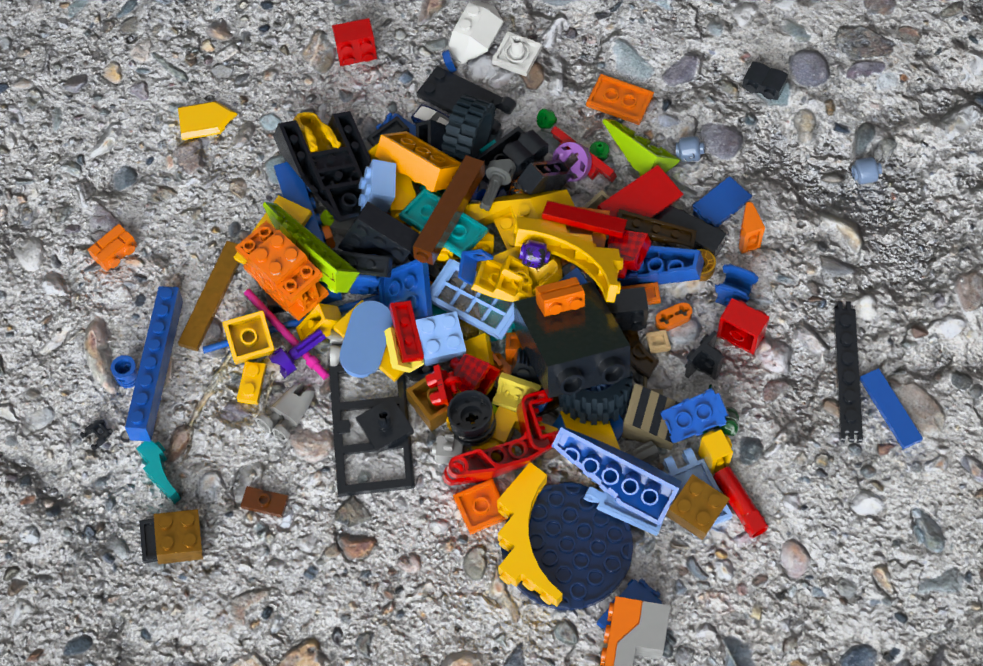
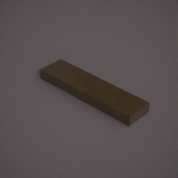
[616,209,697,249]

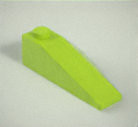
[602,118,680,176]

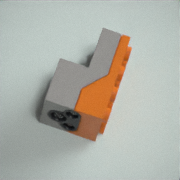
[600,596,670,666]

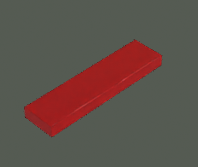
[542,200,627,238]

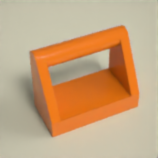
[739,202,765,254]

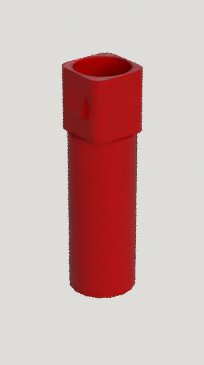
[713,466,768,539]

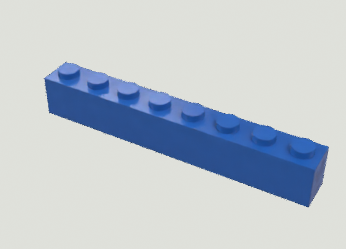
[274,162,342,304]
[125,286,183,442]

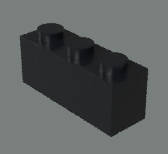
[517,160,573,195]

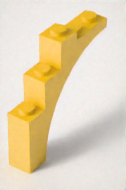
[391,173,494,261]
[513,217,623,303]
[497,462,563,607]

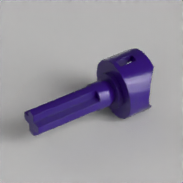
[268,329,326,379]

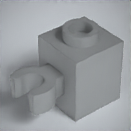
[432,434,465,464]

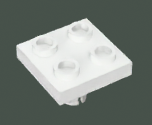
[492,32,542,77]

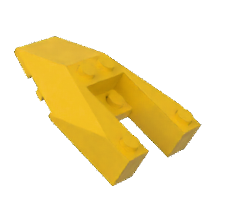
[464,190,575,272]

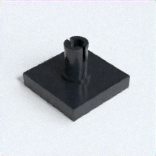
[356,397,414,454]

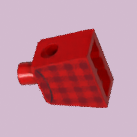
[608,230,651,279]
[450,354,501,394]

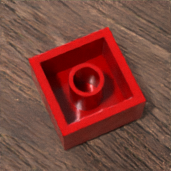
[332,18,377,66]
[717,298,770,355]

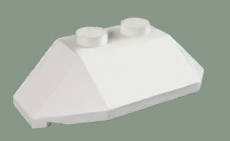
[448,0,503,64]

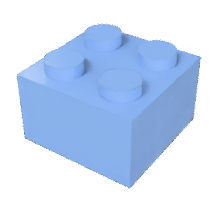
[358,159,396,213]
[416,311,466,366]

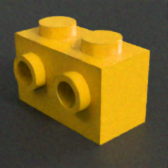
[698,430,733,475]

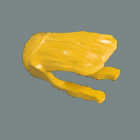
[293,112,341,153]

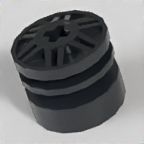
[447,390,496,447]

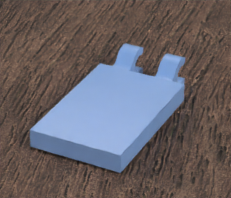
[662,447,733,535]
[584,479,665,536]

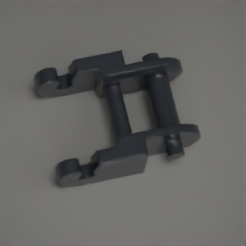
[80,420,113,450]

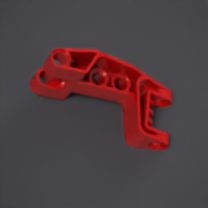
[442,390,559,486]

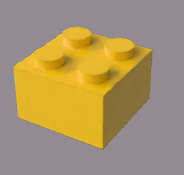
[222,310,275,365]

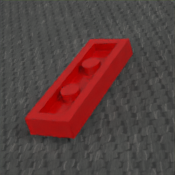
[389,301,424,363]

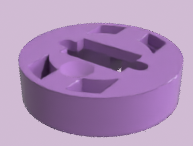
[552,142,592,182]

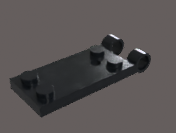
[417,66,516,135]

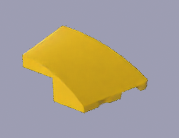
[528,253,563,296]
[471,255,535,302]
[560,411,620,450]

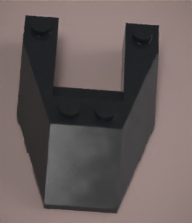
[273,111,371,222]

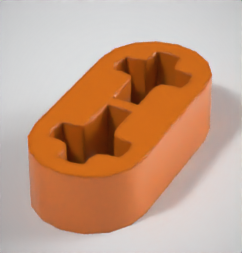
[655,302,693,331]

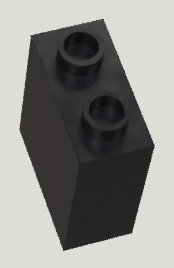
[514,282,630,398]

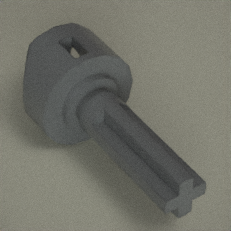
[480,159,516,211]

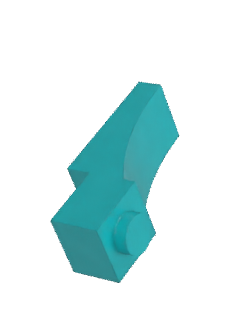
[136,440,181,505]

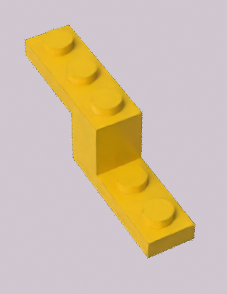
[446,406,558,445]

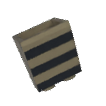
[622,384,680,451]

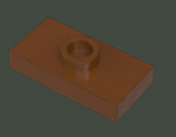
[240,486,289,518]

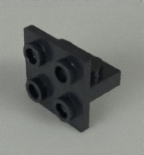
[685,331,724,380]

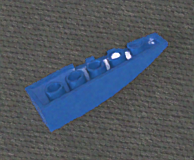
[552,426,682,526]

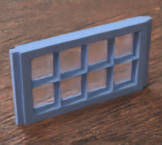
[430,258,515,340]

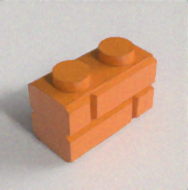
[88,224,137,271]
[536,277,585,317]

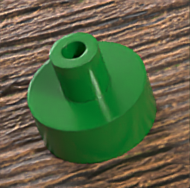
[537,109,557,129]
[590,141,609,162]

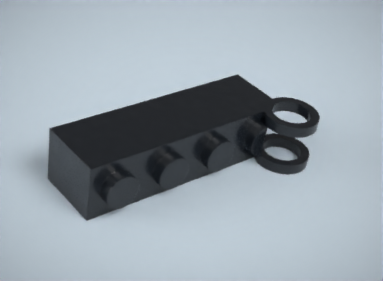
[653,205,727,258]

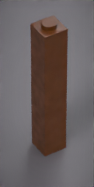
[413,155,485,265]

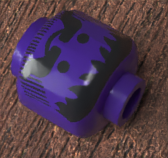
[519,240,551,269]

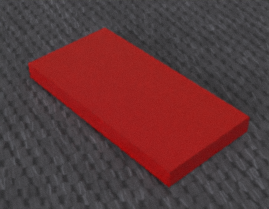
[597,165,684,218]

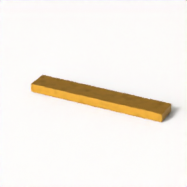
[178,241,240,352]

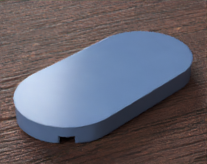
[339,301,392,378]

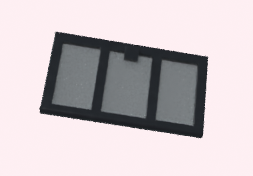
[329,364,415,497]

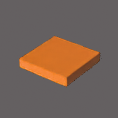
[453,479,507,535]

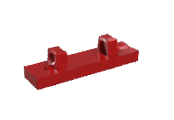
[550,126,617,182]

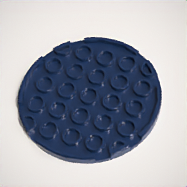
[501,482,633,610]

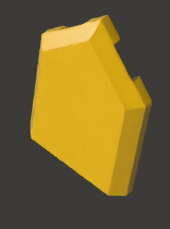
[178,101,237,140]

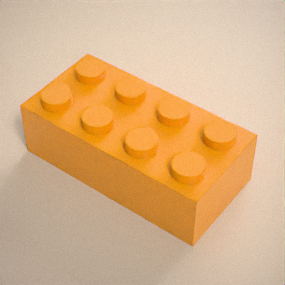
[375,131,461,192]

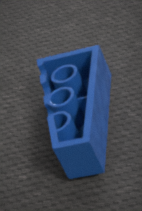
[617,246,704,286]

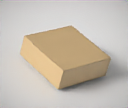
[645,329,671,354]

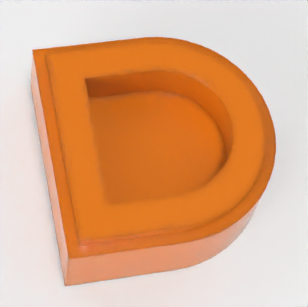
[321,225,335,249]

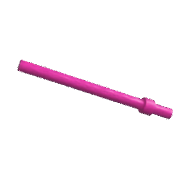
[244,289,329,380]

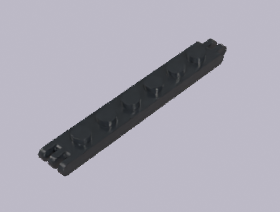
[833,301,863,443]

